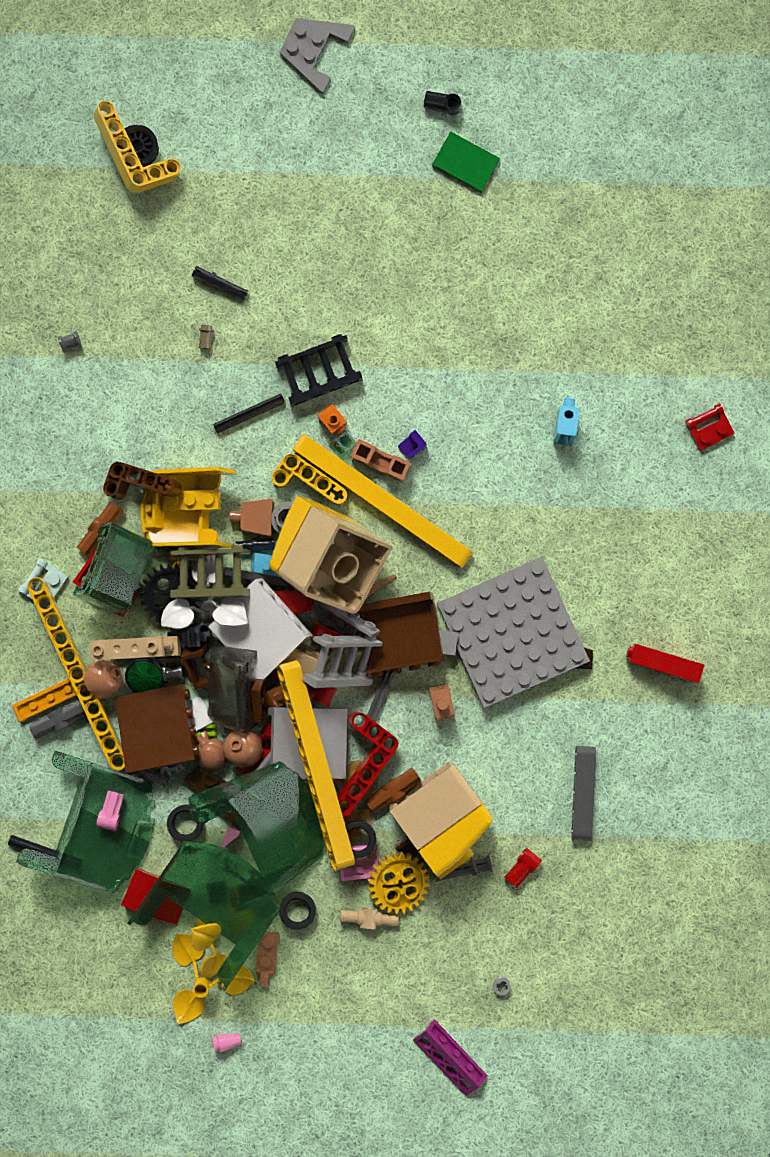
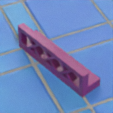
[413,1019,488,1096]

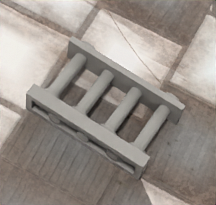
[302,634,383,688]

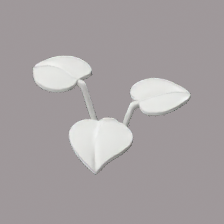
[161,555,248,629]

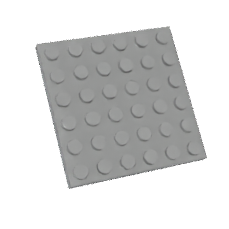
[437,557,590,708]

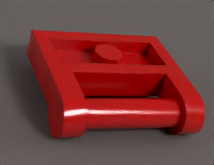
[685,403,735,451]

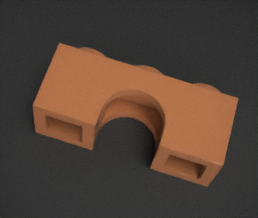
[351,439,411,482]

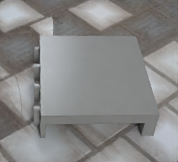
[266,707,348,782]

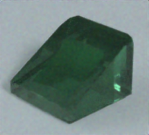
[329,430,357,459]

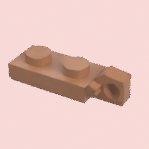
[255,930,279,987]

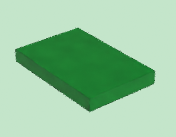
[432,131,500,193]

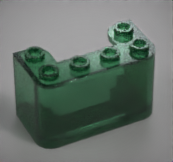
[73,522,154,613]

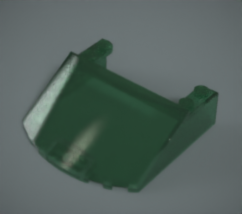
[16,751,155,893]
[188,761,325,907]
[127,841,281,991]

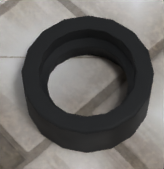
[166,804,204,842]
[346,820,376,859]
[279,892,316,930]

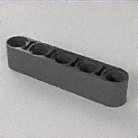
[571,746,596,841]

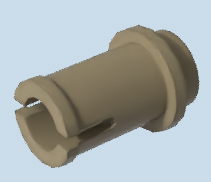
[199,325,214,349]

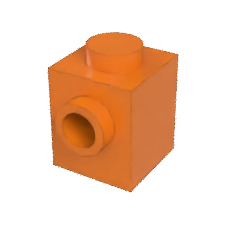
[318,404,347,435]

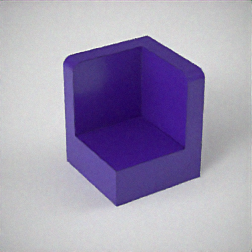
[398,430,427,461]

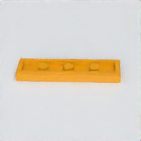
[12,672,88,723]

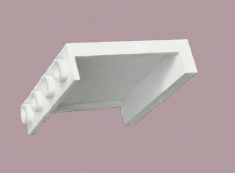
[208,578,313,682]

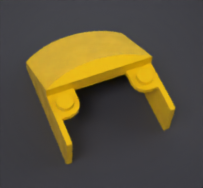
[141,467,236,549]

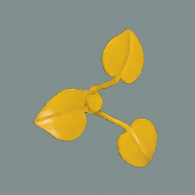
[191,906,257,979]
[172,933,255,1024]

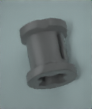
[58,331,82,353]
[162,664,184,683]

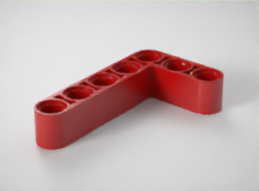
[337,711,399,816]

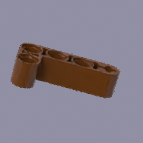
[103,461,182,500]

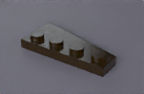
[184,765,266,831]

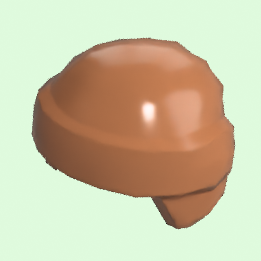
[194,731,227,772]

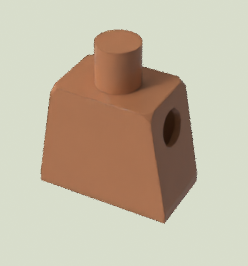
[230,499,273,537]
[429,683,455,723]

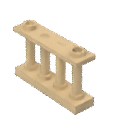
[89,636,181,660]

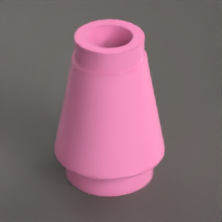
[212,1033,241,1054]

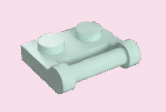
[18,558,68,609]

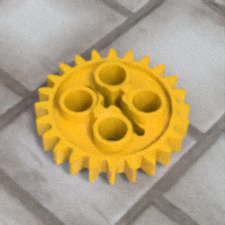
[367,851,430,914]

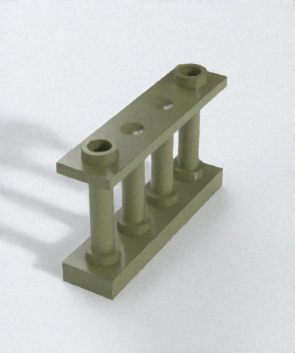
[171,545,250,599]

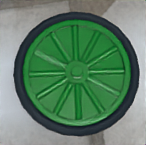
[125,658,164,693]

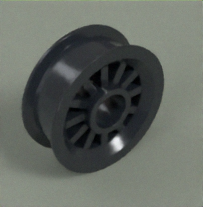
[117,124,159,167]

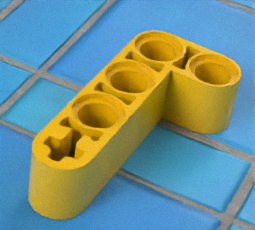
[272,453,347,505]

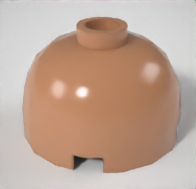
[84,660,123,700]
[223,729,263,768]

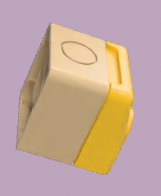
[269,495,393,613]
[389,760,493,880]

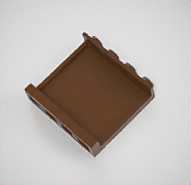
[357,592,444,677]
[114,684,200,775]

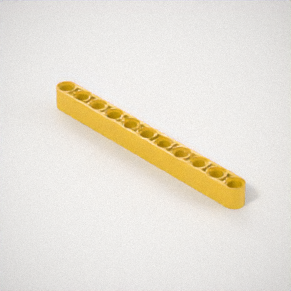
[292,434,473,569]
[27,577,125,771]
[277,660,355,871]

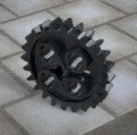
[139,562,202,622]

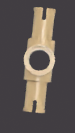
[340,907,399,929]

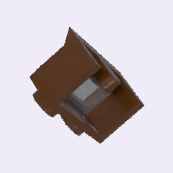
[180,641,220,689]

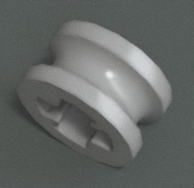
[493,977,511,995]

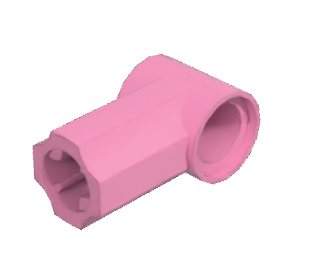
[96,791,124,832]

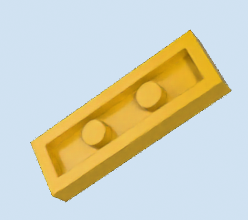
[163,490,221,511]

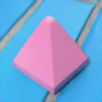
[222,827,241,847]

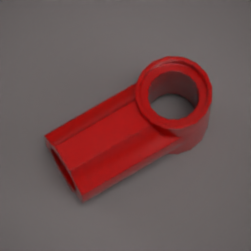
[504,848,542,888]

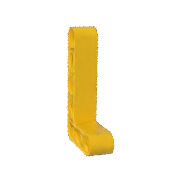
[93,101,181,193]

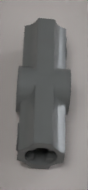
[29,701,86,740]

